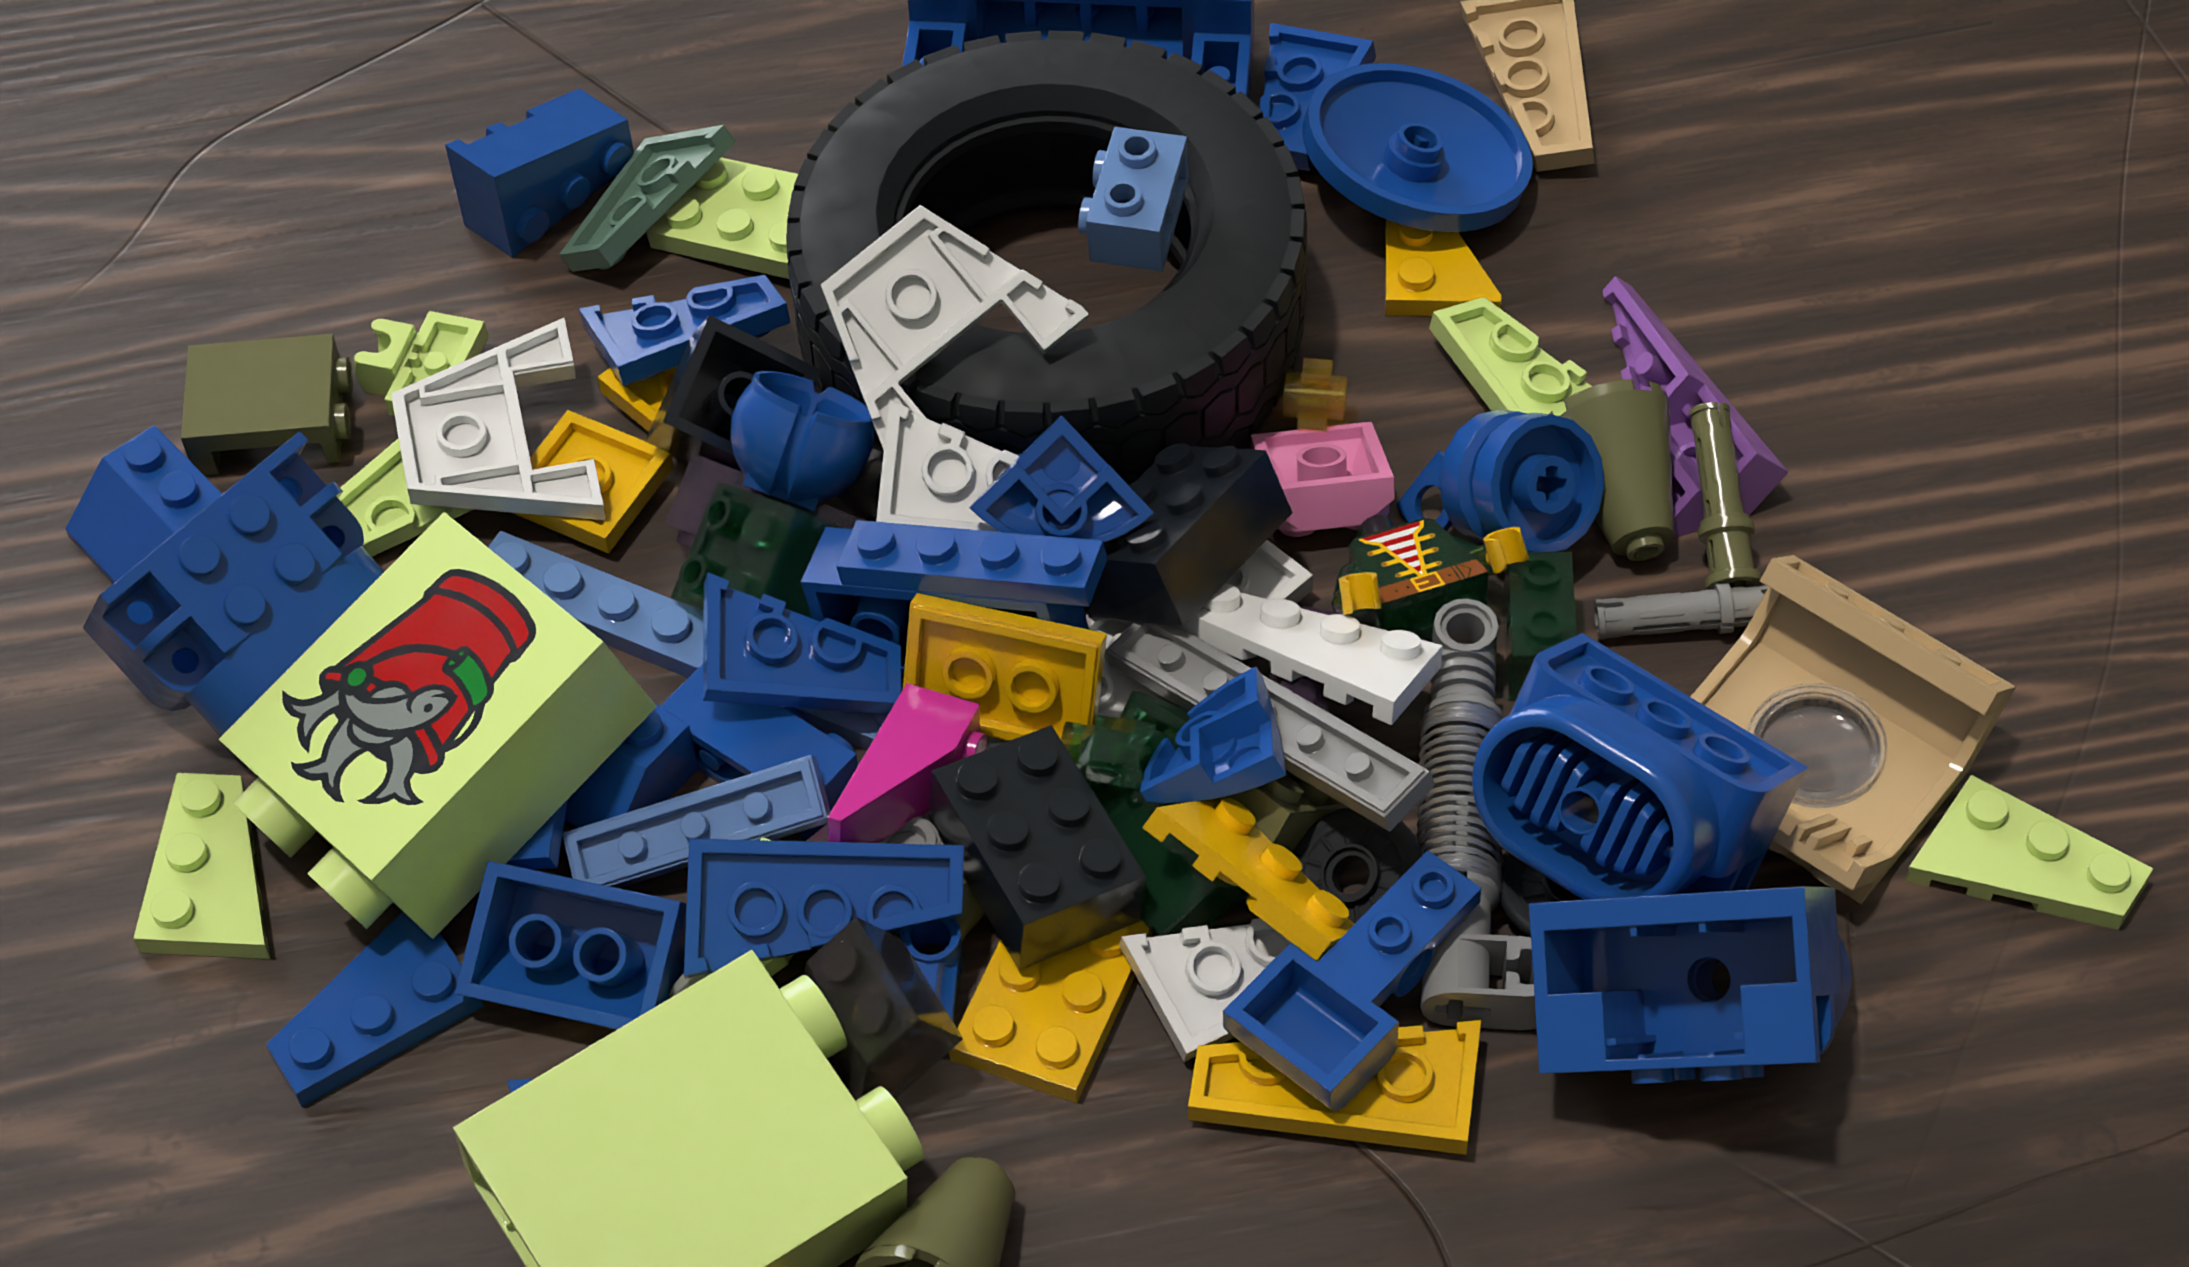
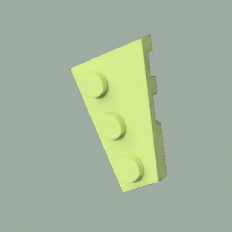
[1429,297,1592,416]

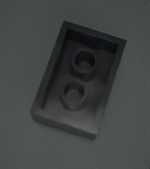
[1084,443,1293,627]
[928,725,1146,970]

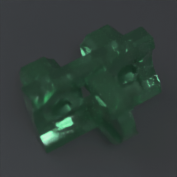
[1061,715,1176,790]

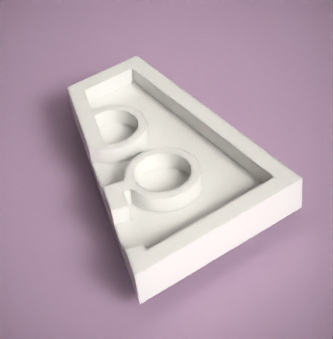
[876,399,1019,532]
[1119,918,1318,1062]

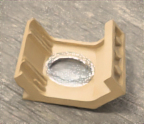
[1691,555,2016,904]

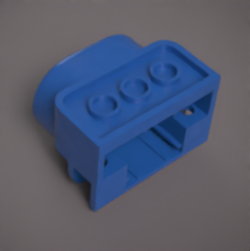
[83,431,385,737]
[1472,633,1809,900]
[1529,886,1851,1084]

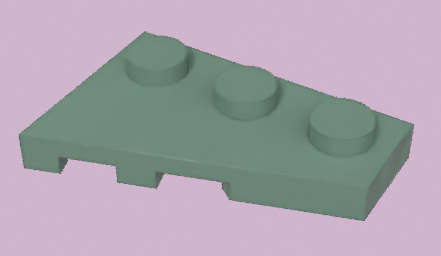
[559,125,736,272]

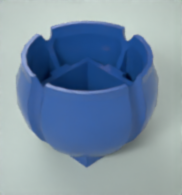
[730,371,874,511]

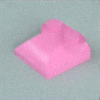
[1251,422,1395,537]

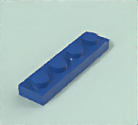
[836,520,1107,607]

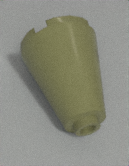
[1550,379,1674,561]
[855,1157,1015,1267]

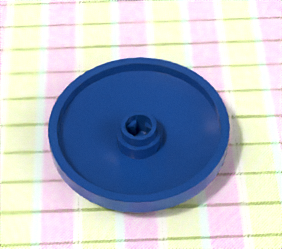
[1302,63,1533,232]

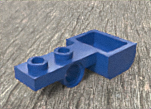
[1223,850,1481,1111]

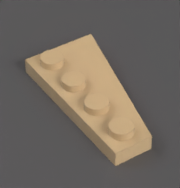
[1460,0,1595,172]

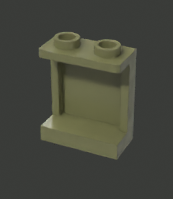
[181,334,353,476]

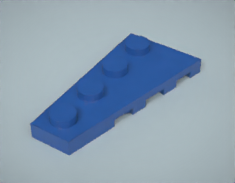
[684,839,964,979]

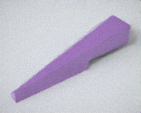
[1603,276,1788,538]

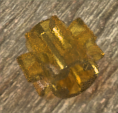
[1283,358,1348,431]

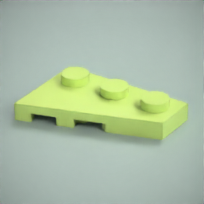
[339,438,473,557]
[133,773,270,959]
[1905,775,2154,930]

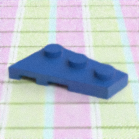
[578,275,791,386]
[703,573,902,714]
[266,912,484,1107]

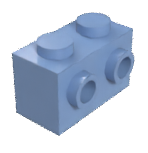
[1078,127,1190,272]

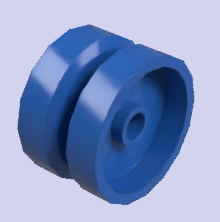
[1439,410,1605,555]

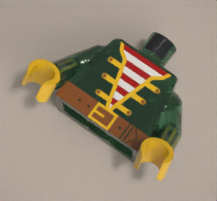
[1331,515,1529,640]

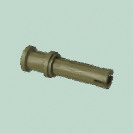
[1689,402,1762,590]

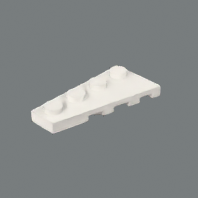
[1180,584,1443,725]

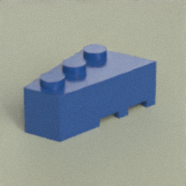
[445,88,634,258]

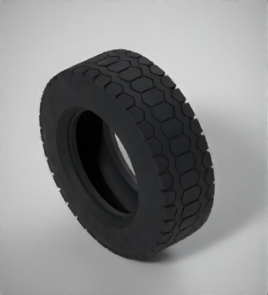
[786,30,1308,485]

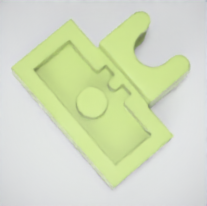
[354,311,488,416]

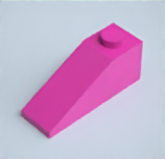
[828,683,987,843]

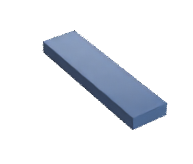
[562,755,831,888]

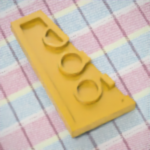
[1188,1020,1481,1155]

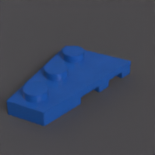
[1259,23,1376,171]

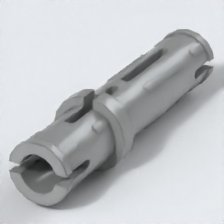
[1593,582,1769,640]

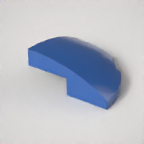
[969,416,1154,542]
[1140,666,1286,803]

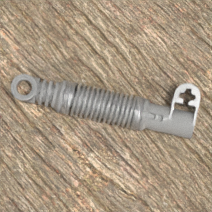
[1416,598,1536,1031]

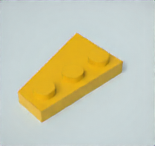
[1142,796,1354,961]

